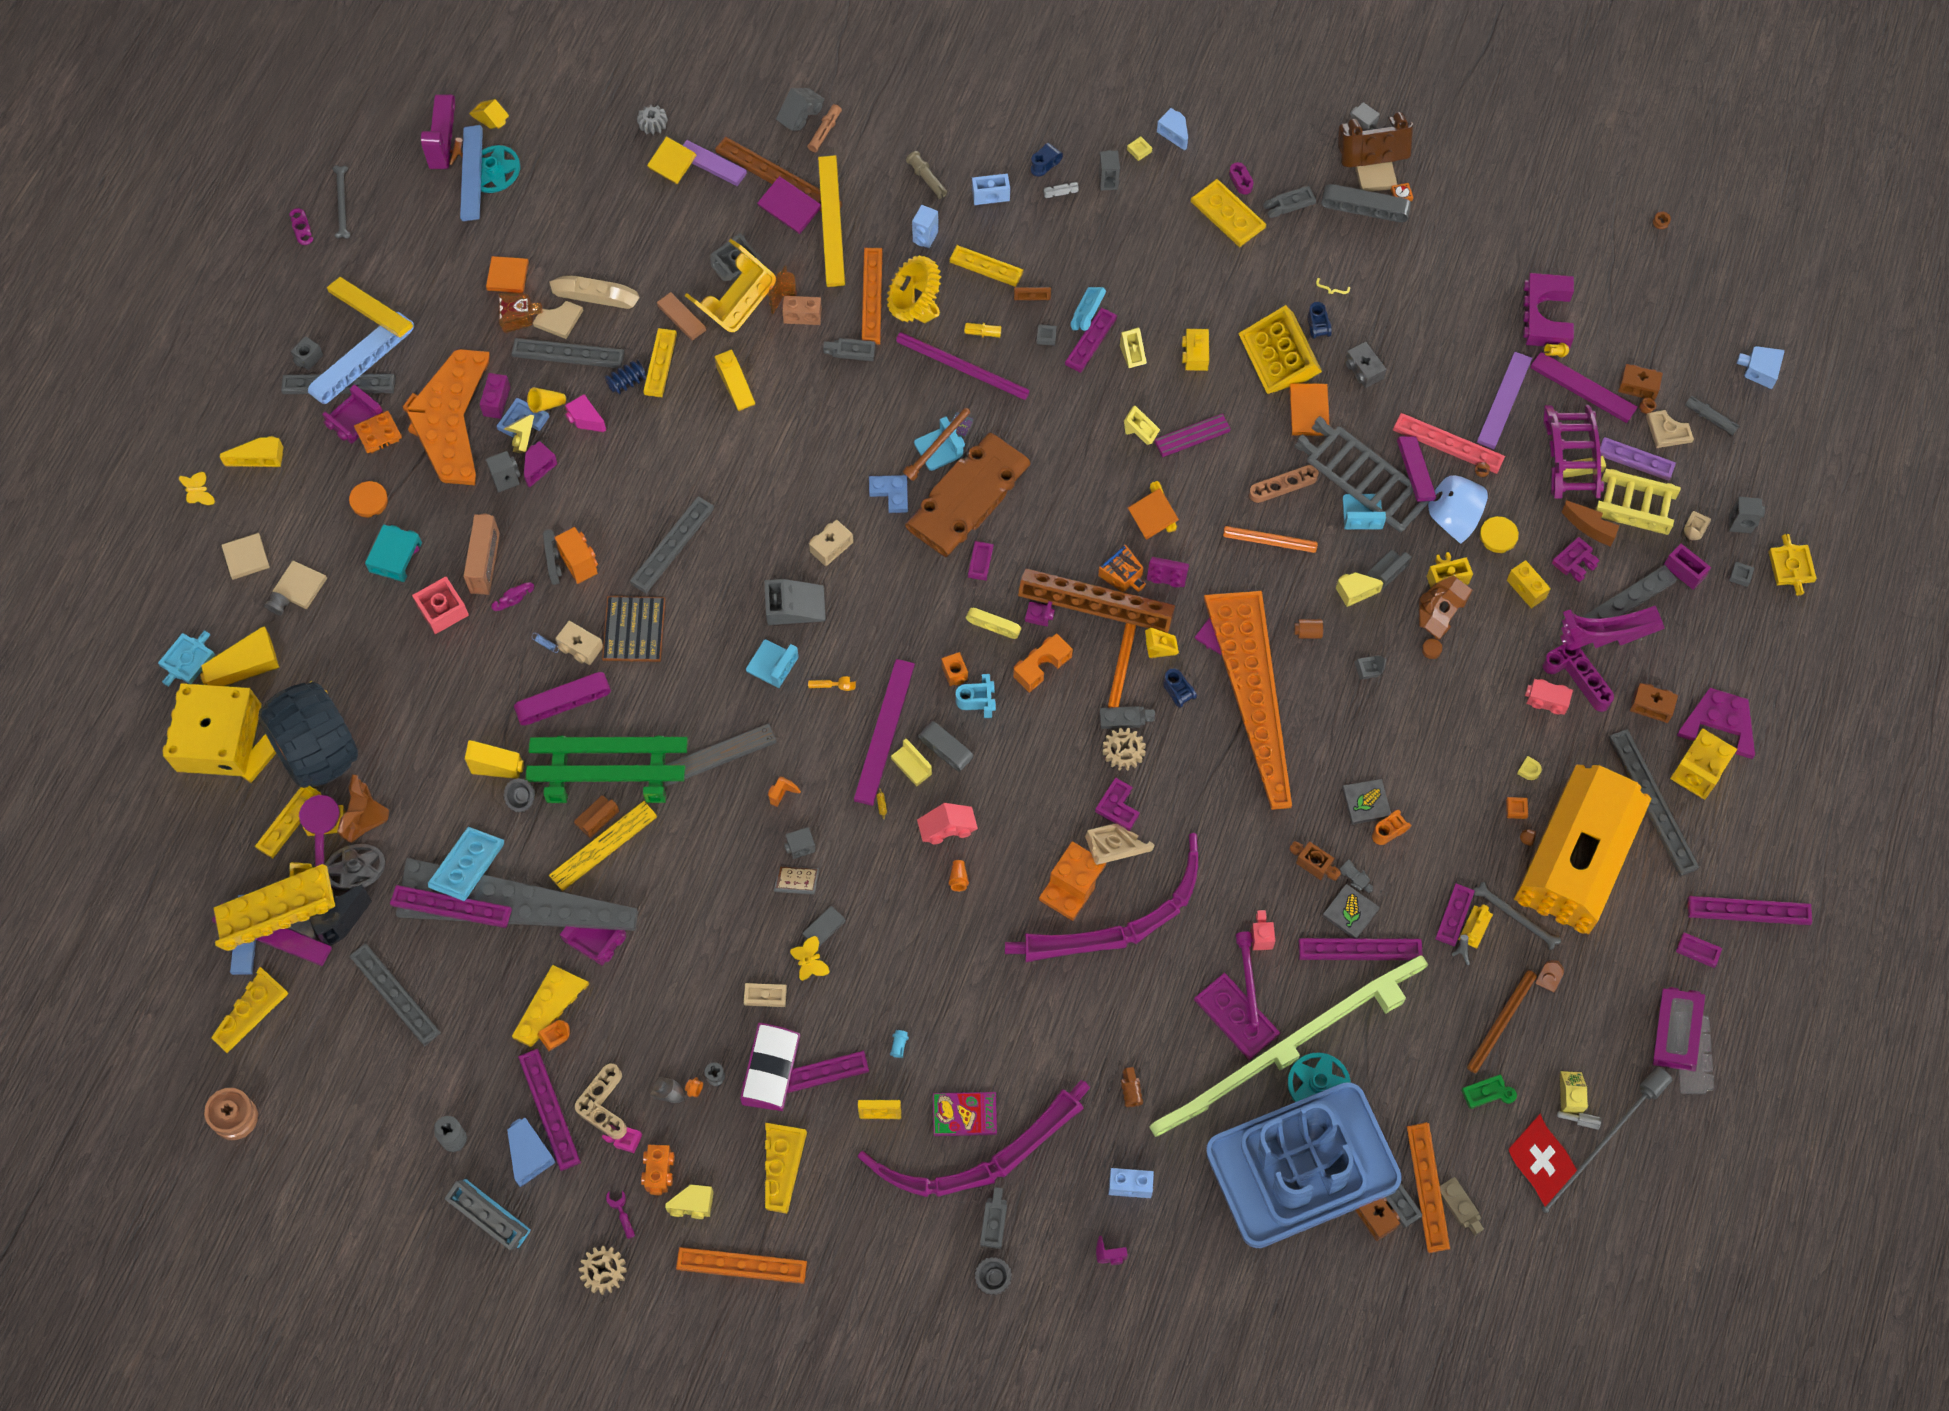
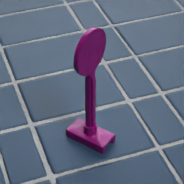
[299,795,340,867]

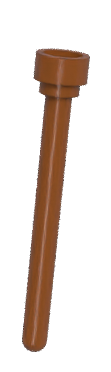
[903,408,970,481]

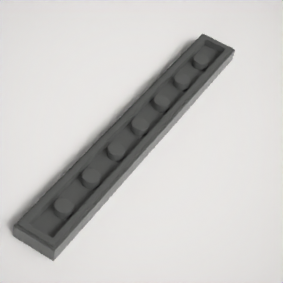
[1608,729,1699,876]

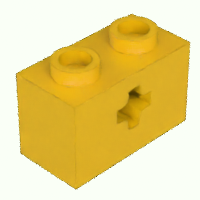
[1507,560,1551,608]

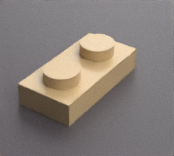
[744,983,787,1007]

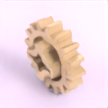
[1103,728,1146,770]
[579,1246,627,1295]

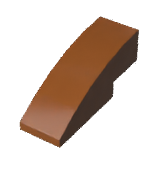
[1562,500,1619,547]

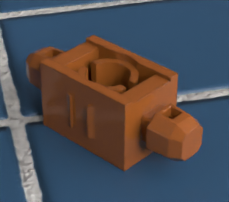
[1289,841,1341,881]

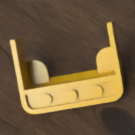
[685,238,776,332]

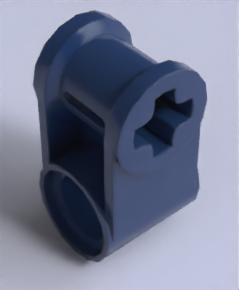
[1031,143,1063,177]
[1307,302,1332,339]
[1163,669,1197,708]

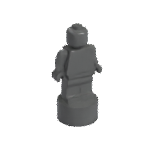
[1339,859,1373,893]

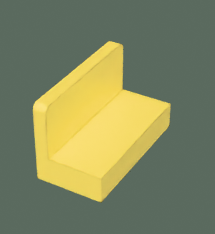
[891,739,932,786]

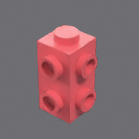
[1525,679,1573,715]

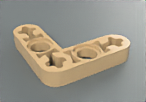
[575,1064,627,1139]

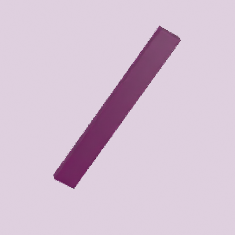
[854,659,915,806]

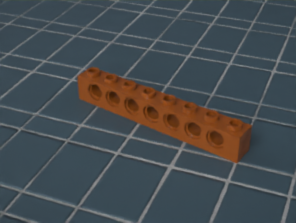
[1018,569,1175,633]

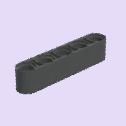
[1321,184,1411,223]

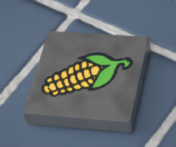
[1342,779,1391,825]
[1322,884,1380,939]

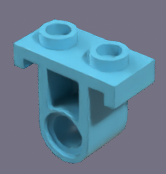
[956,674,996,718]

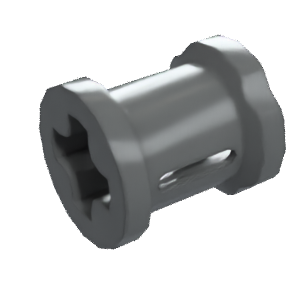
[705,1063,725,1086]

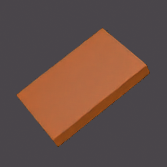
[1290,384,1329,436]

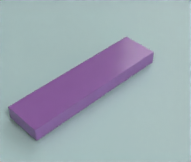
[682,140,747,186]
[1600,437,1676,481]

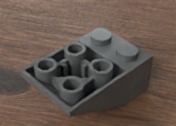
[764,579,826,625]

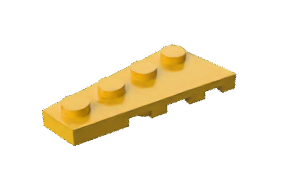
[512,965,589,1047]
[211,967,289,1053]
[765,1123,807,1213]

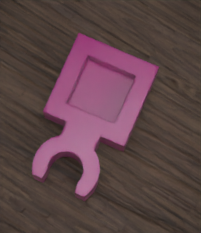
[602,1125,643,1153]

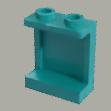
[365,524,422,582]

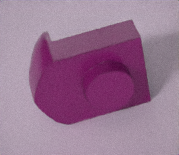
[1096,1236,1128,1265]

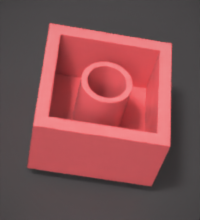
[412,577,469,634]

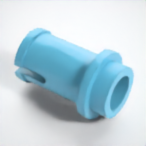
[890,1030,909,1058]

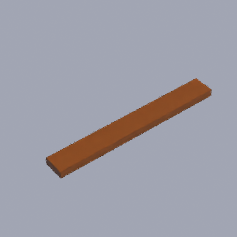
[715,136,842,212]

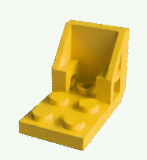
[1670,728,1737,800]

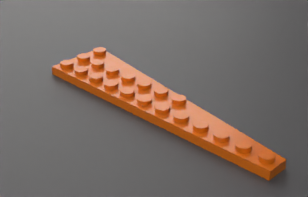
[1204,591,1292,810]

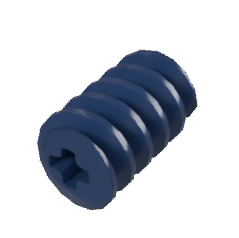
[604,359,646,395]

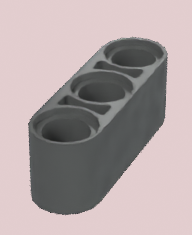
[918,721,974,772]

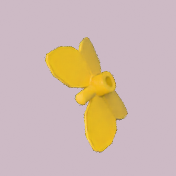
[179,472,215,505]
[790,936,830,981]

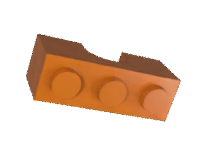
[1013,633,1073,693]

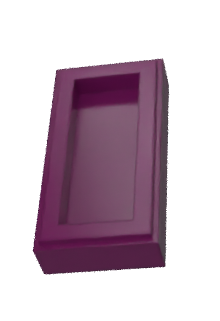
[968,541,994,581]
[1676,932,1722,968]

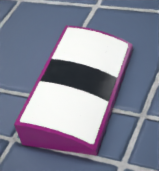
[740,1023,801,1111]

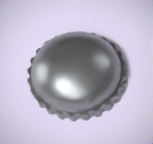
[504,778,535,812]
[975,1257,1012,1295]

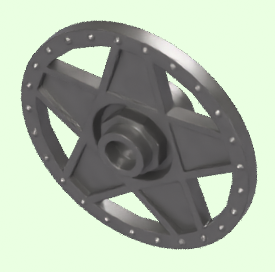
[325,844,385,891]

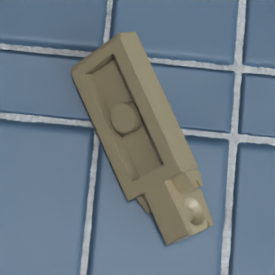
[1440,1177,1484,1236]

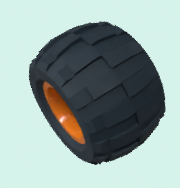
[258,681,358,788]

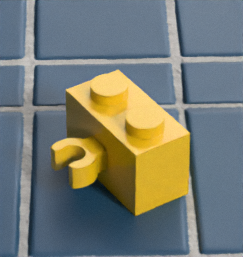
[1182,329,1209,371]
[1426,552,1473,587]

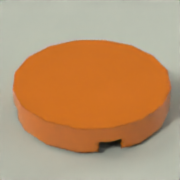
[349,481,388,518]

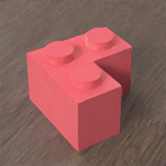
[917,803,978,844]

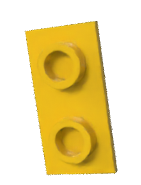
[1458,905,1493,949]

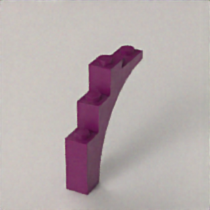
[1560,605,1665,651]

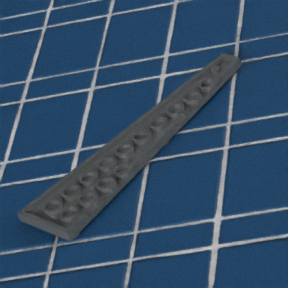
[396,858,638,931]

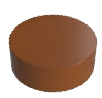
[1422,639,1442,659]

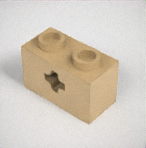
[809,520,853,566]
[556,621,603,665]

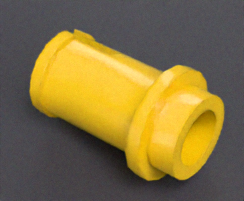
[1544,343,1569,357]

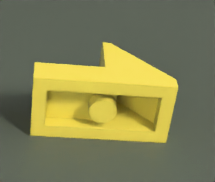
[1124,406,1160,445]
[504,415,534,453]

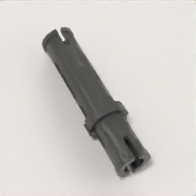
[1685,395,1739,436]

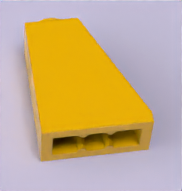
[465,740,524,779]

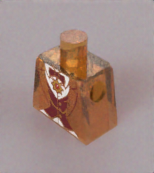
[499,293,543,333]

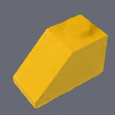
[469,99,509,129]

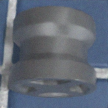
[265,592,290,615]

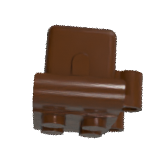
[1338,112,1413,167]

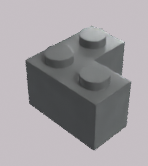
[776,88,825,131]

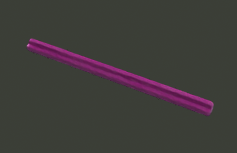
[896,332,1029,400]

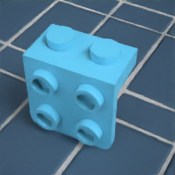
[914,417,965,471]
[1343,494,1386,529]

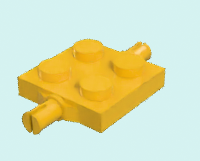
[1768,534,1817,596]

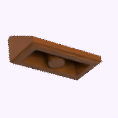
[1014,287,1051,300]

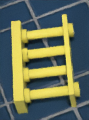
[1595,469,1681,535]

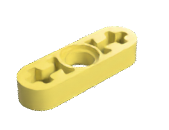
[966,608,1021,639]

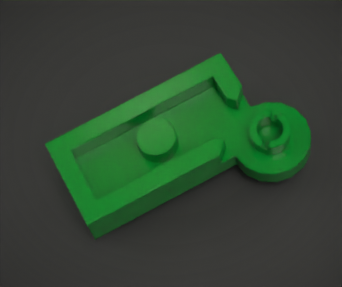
[1461,1074,1517,1109]

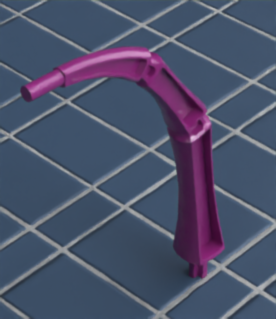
[1005,833,1198,963]
[857,1080,1090,1197]

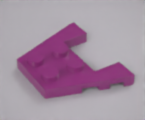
[1677,688,1755,759]

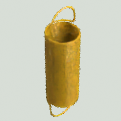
[877,788,887,819]

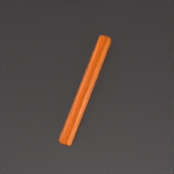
[1223,526,1318,553]
[1108,623,1136,708]

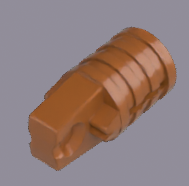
[1121,1067,1143,1107]

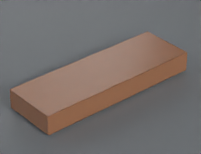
[657,292,706,341]

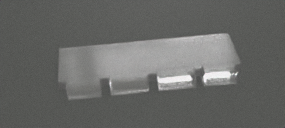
[1675,1012,1714,1094]

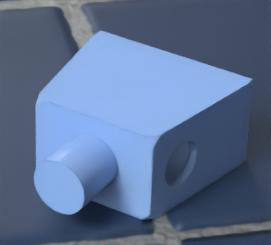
[1736,346,1784,389]

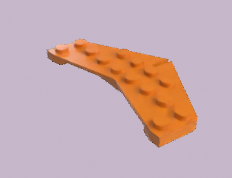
[407,349,490,485]

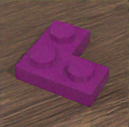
[1095,777,1140,831]

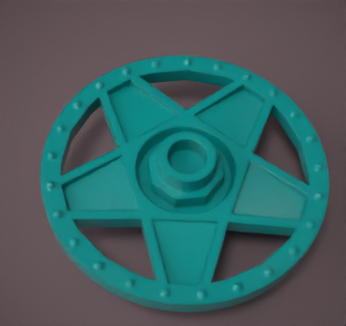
[481,145,520,193]
[1288,1053,1351,1102]

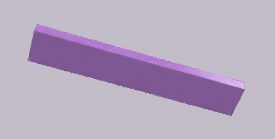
[1477,352,1532,449]

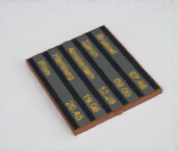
[602,596,666,662]

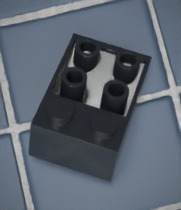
[309,884,372,946]

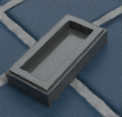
[802,906,846,948]

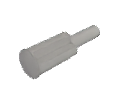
[1557,1111,1601,1130]

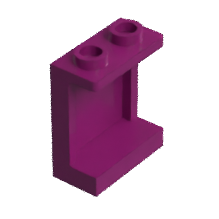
[322,384,383,444]
[560,926,626,966]

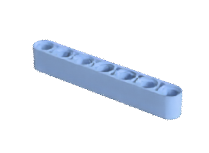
[308,312,414,404]

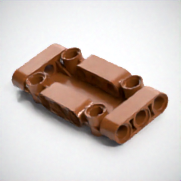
[905,433,1031,557]

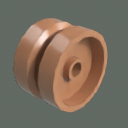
[204,1088,258,1140]

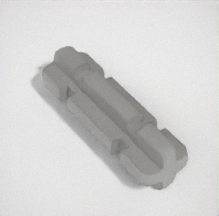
[1043,182,1079,198]

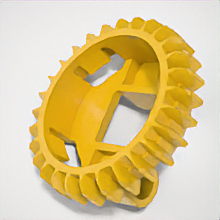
[887,255,941,323]

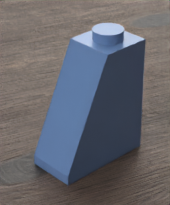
[507,1118,556,1187]

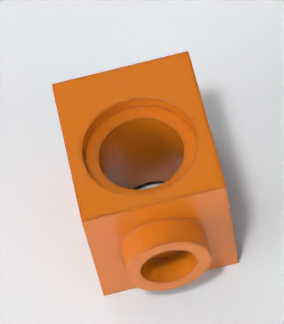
[941,652,968,686]

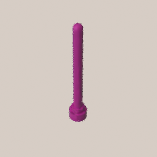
[1236,932,1259,1027]

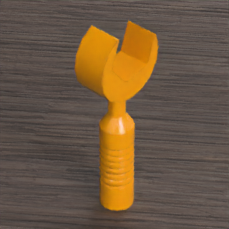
[808,676,856,691]

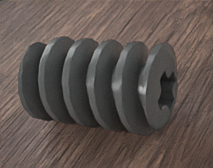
[434,1116,467,1152]

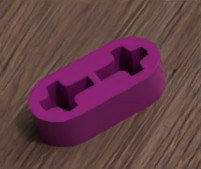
[1229,162,1254,195]

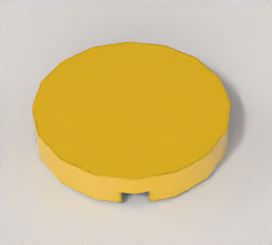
[1480,516,1519,553]

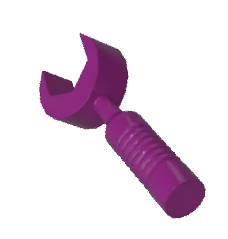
[606,1191,635,1239]

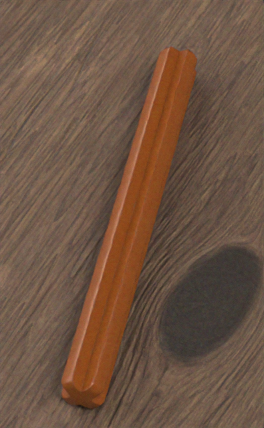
[1467,970,1537,1073]

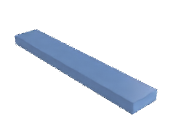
[460,125,483,221]

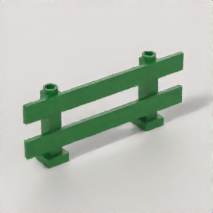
[525,735,688,803]

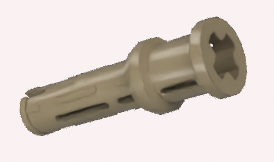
[906,151,947,199]

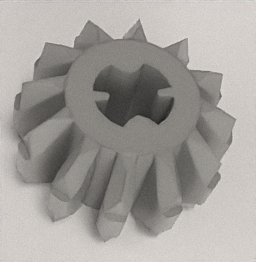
[637,104,668,136]

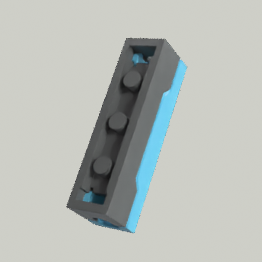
[445,1179,531,1250]

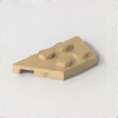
[1085,823,1154,865]

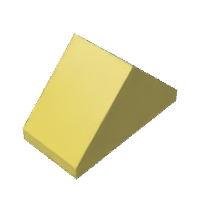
[1120,327,1147,368]

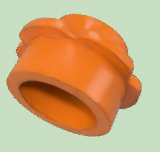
[685,1077,703,1097]

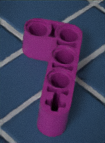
[1542,645,1614,712]

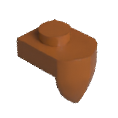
[1535,960,1564,992]

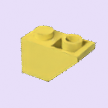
[665,1185,713,1219]

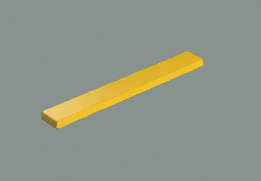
[818,155,845,287]

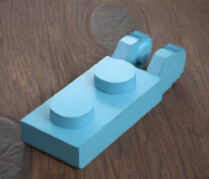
[1071,287,1106,331]

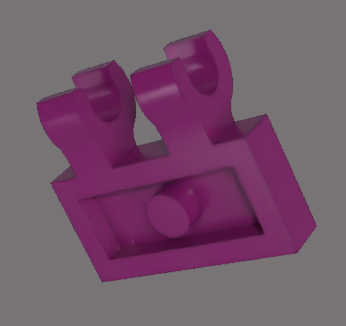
[1552,537,1600,583]

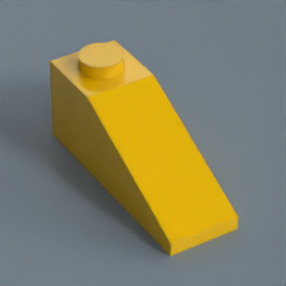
[715,349,755,411]
[220,436,284,467]

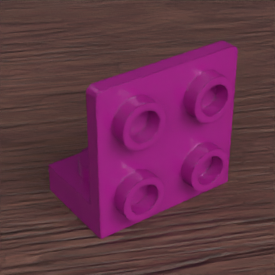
[1147,557,1189,587]

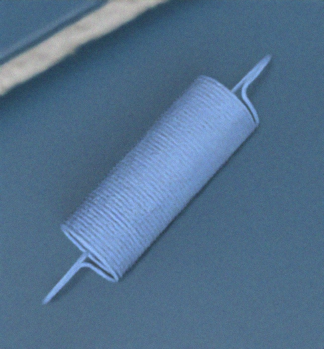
[532,633,559,653]

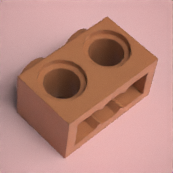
[783,296,822,325]

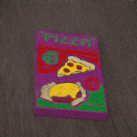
[933,1092,997,1136]

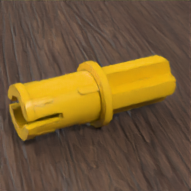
[964,323,1001,338]

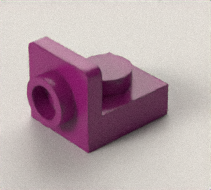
[1025,601,1055,627]

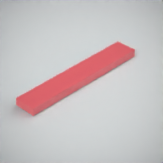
[1393,413,1505,474]

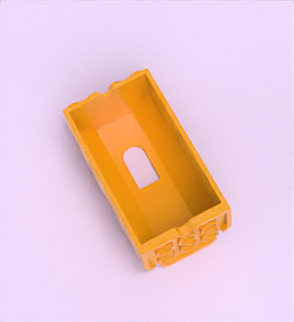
[1514,765,1652,934]

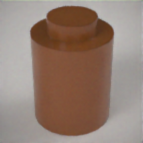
[1294,619,1323,639]

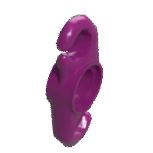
[289,208,313,245]
[491,582,535,611]

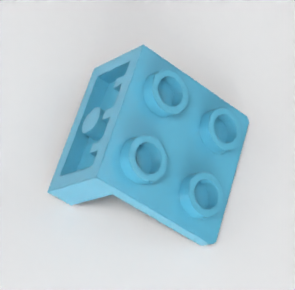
[746,639,799,688]

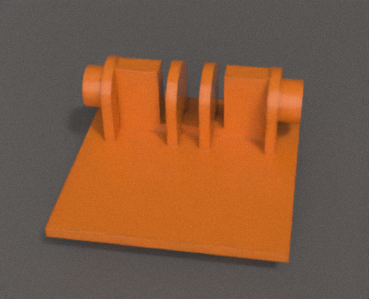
[354,411,402,454]

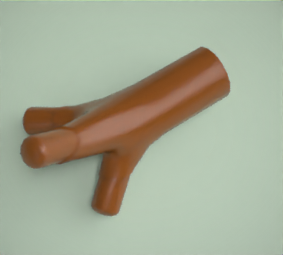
[449,138,463,165]

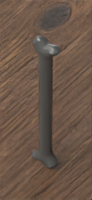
[332,165,351,239]
[1473,882,1561,950]

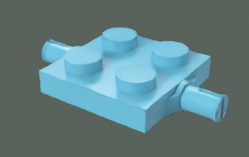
[158,630,215,687]

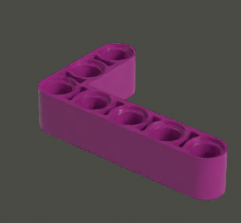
[421,94,455,169]

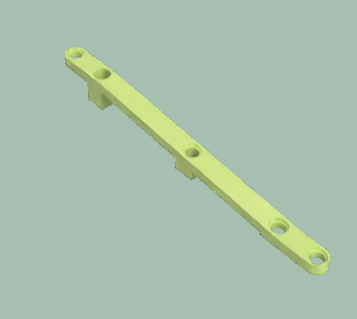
[1149,956,1428,1137]

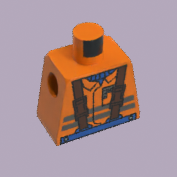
[1098,545,1146,592]

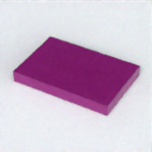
[757,176,822,234]

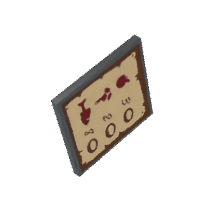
[774,866,819,894]

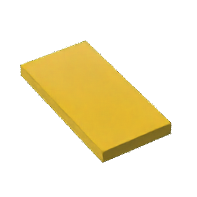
[1191,179,1266,247]

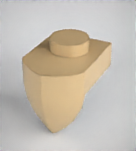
[1684,511,1711,540]

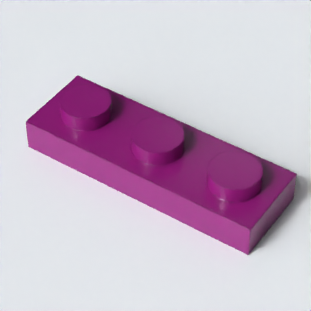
[1435,884,1475,946]

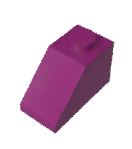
[524,441,557,488]

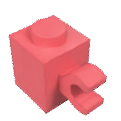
[1251,910,1275,950]

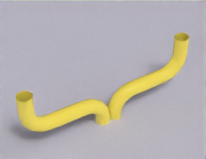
[1316,278,1350,294]

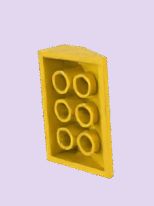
[1238,305,1322,394]

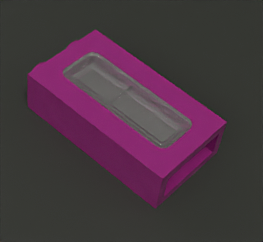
[1653,987,1705,1072]

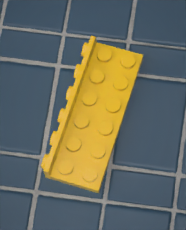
[214,864,335,951]

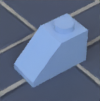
[1157,108,1188,151]

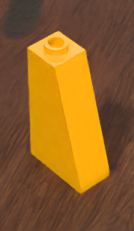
[200,626,280,686]

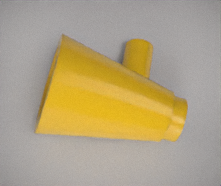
[527,387,566,413]

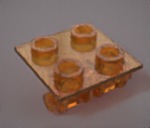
[768,266,797,314]

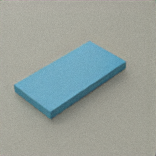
[428,827,504,901]

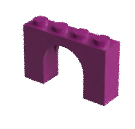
[1523,273,1574,349]

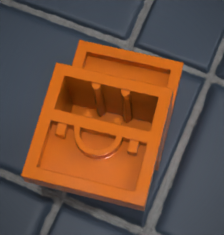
[1039,841,1107,921]

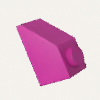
[565,395,606,432]

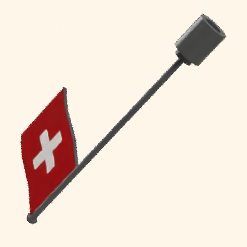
[1508,1067,1672,1213]

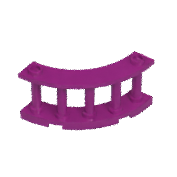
[1543,405,1604,498]

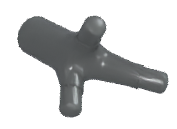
[1452,935,1470,965]

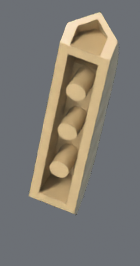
[549,276,640,309]

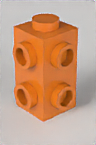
[641,1145,674,1195]

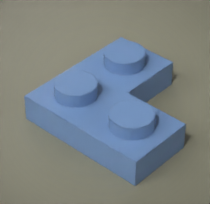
[497,398,549,438]
[869,475,908,513]

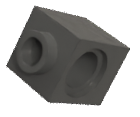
[291,336,323,371]
[784,827,816,859]

